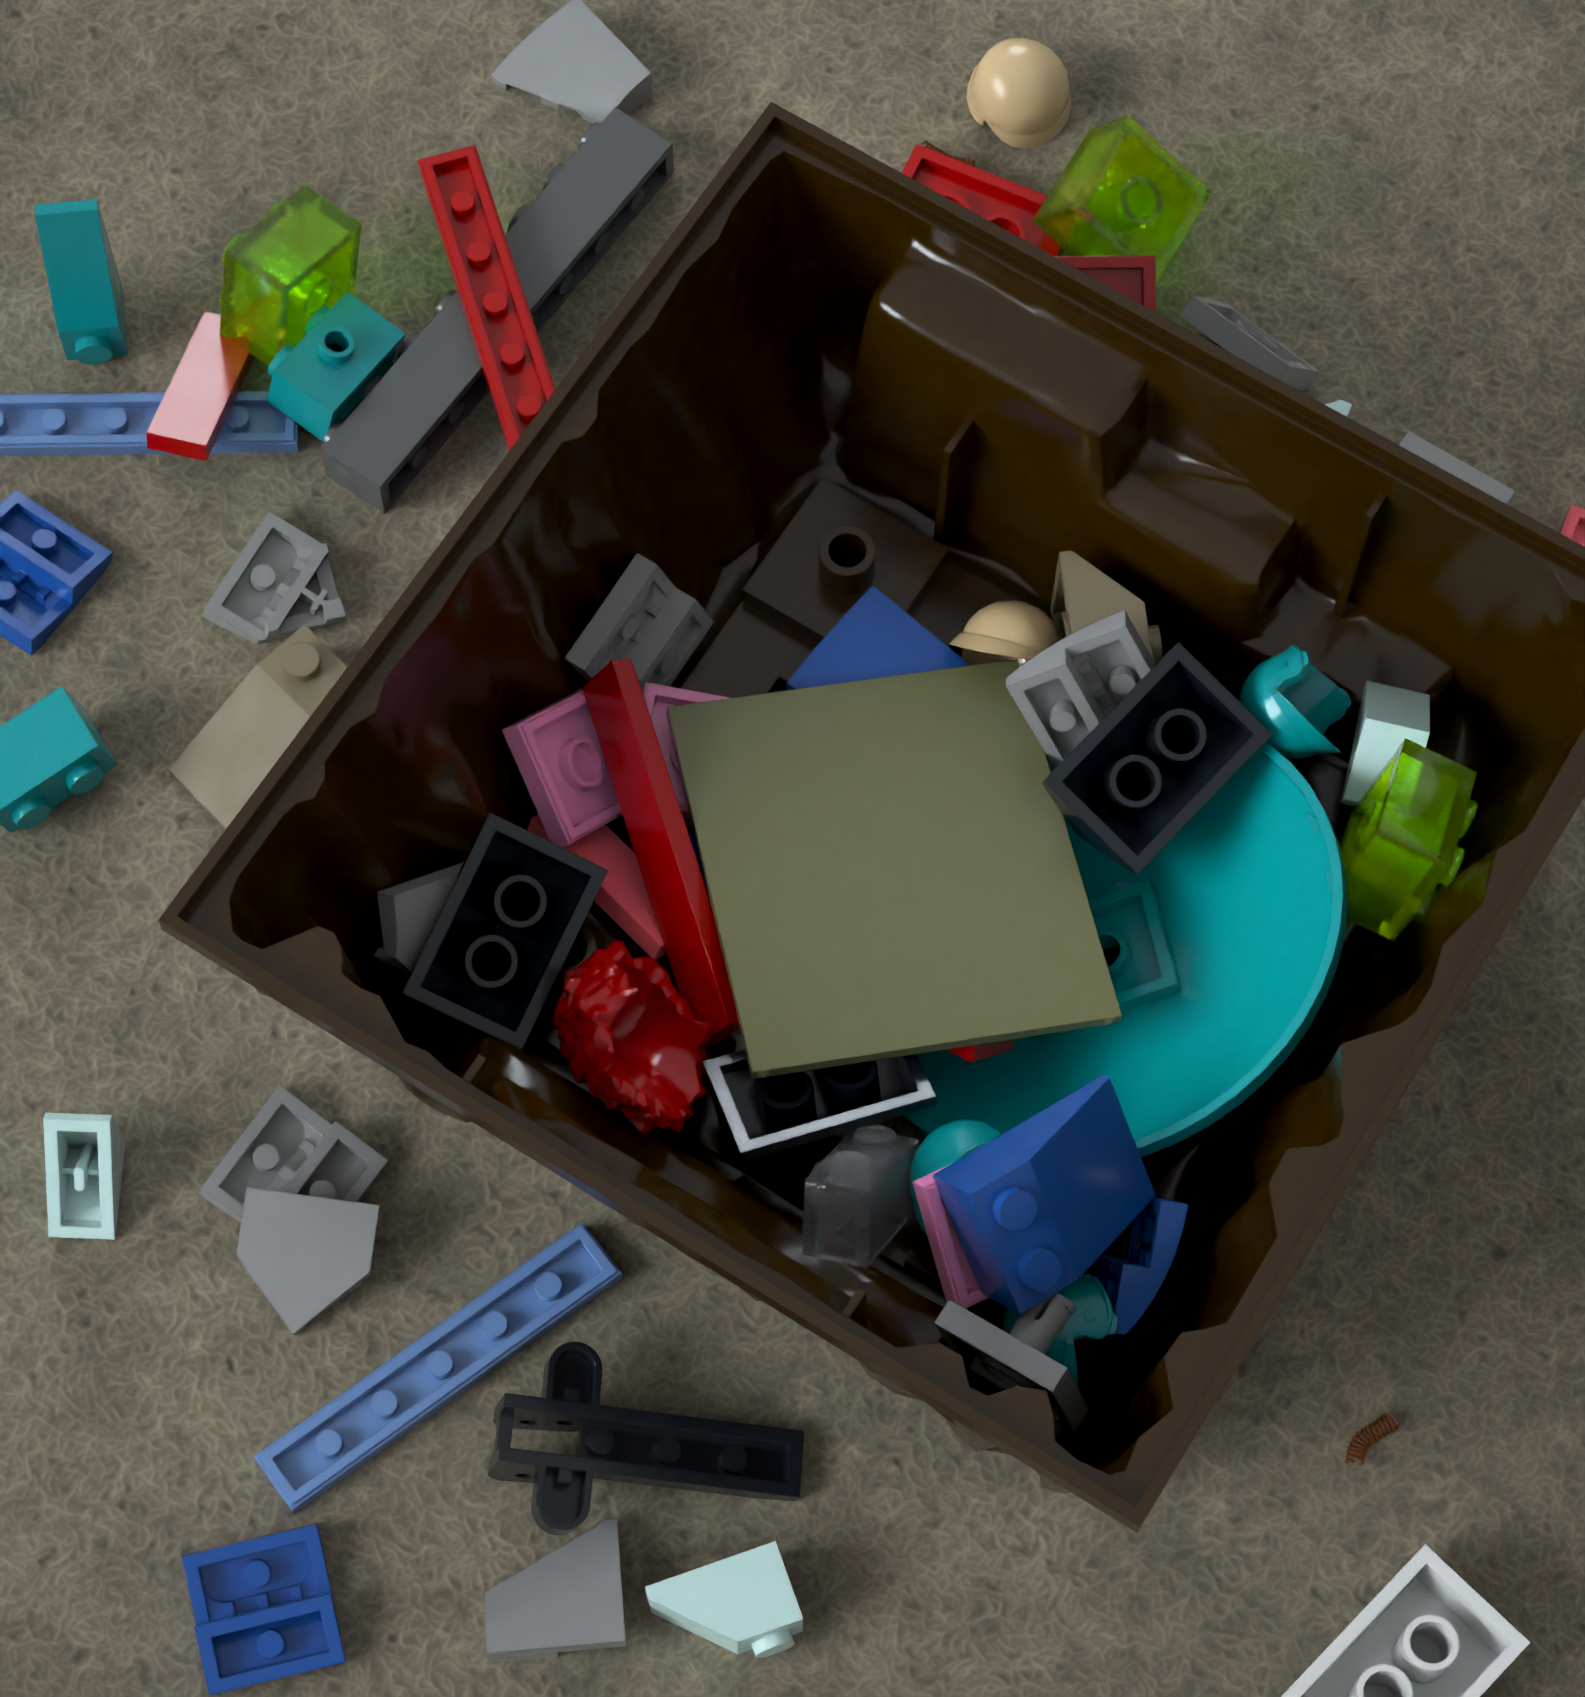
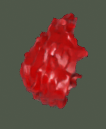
[552,940,714,1134]

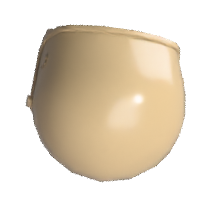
[967,37,1072,150]
[949,600,1061,667]

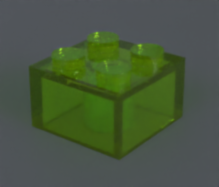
[1032,115,1212,283]
[220,185,362,366]
[1340,738,1477,941]

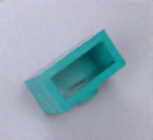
[267,292,406,442]
[0,686,118,833]

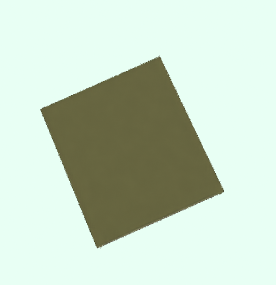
[666,659,1122,1079]

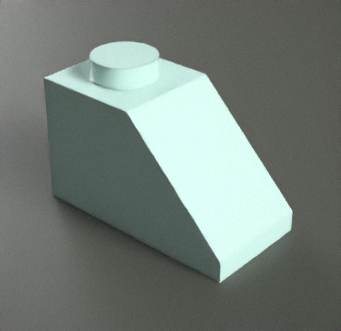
[645,1541,803,1658]

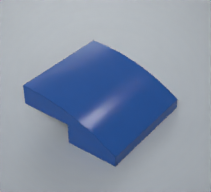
[0,490,113,656]
[785,585,970,690]
[1095,1195,1188,1335]
[182,1523,346,1696]

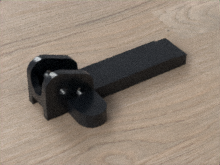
[488,1342,804,1535]

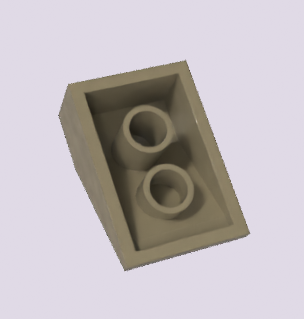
[169,624,347,830]

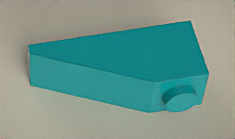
[34,199,128,365]

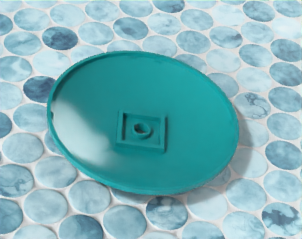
[902,742,1348,1157]

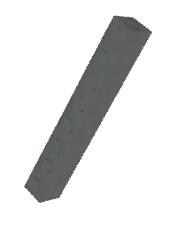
[321,107,674,514]

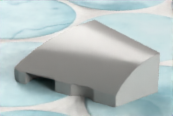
[491,0,652,124]
[485,1518,627,1663]

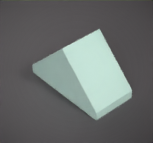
[1341,681,1430,818]
[43,1113,126,1240]

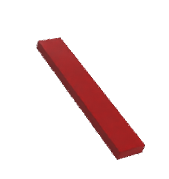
[417,145,556,451]
[582,658,740,1046]

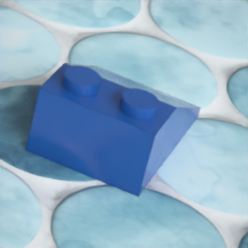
[932,1075,1156,1315]

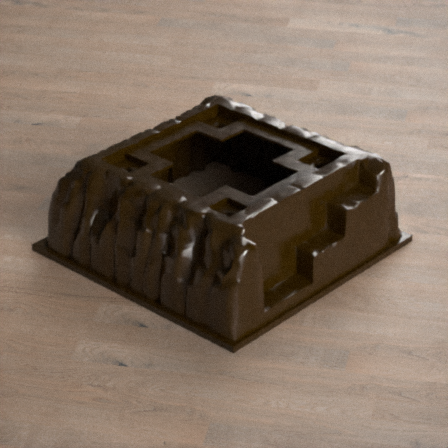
[158,102,1585,1533]

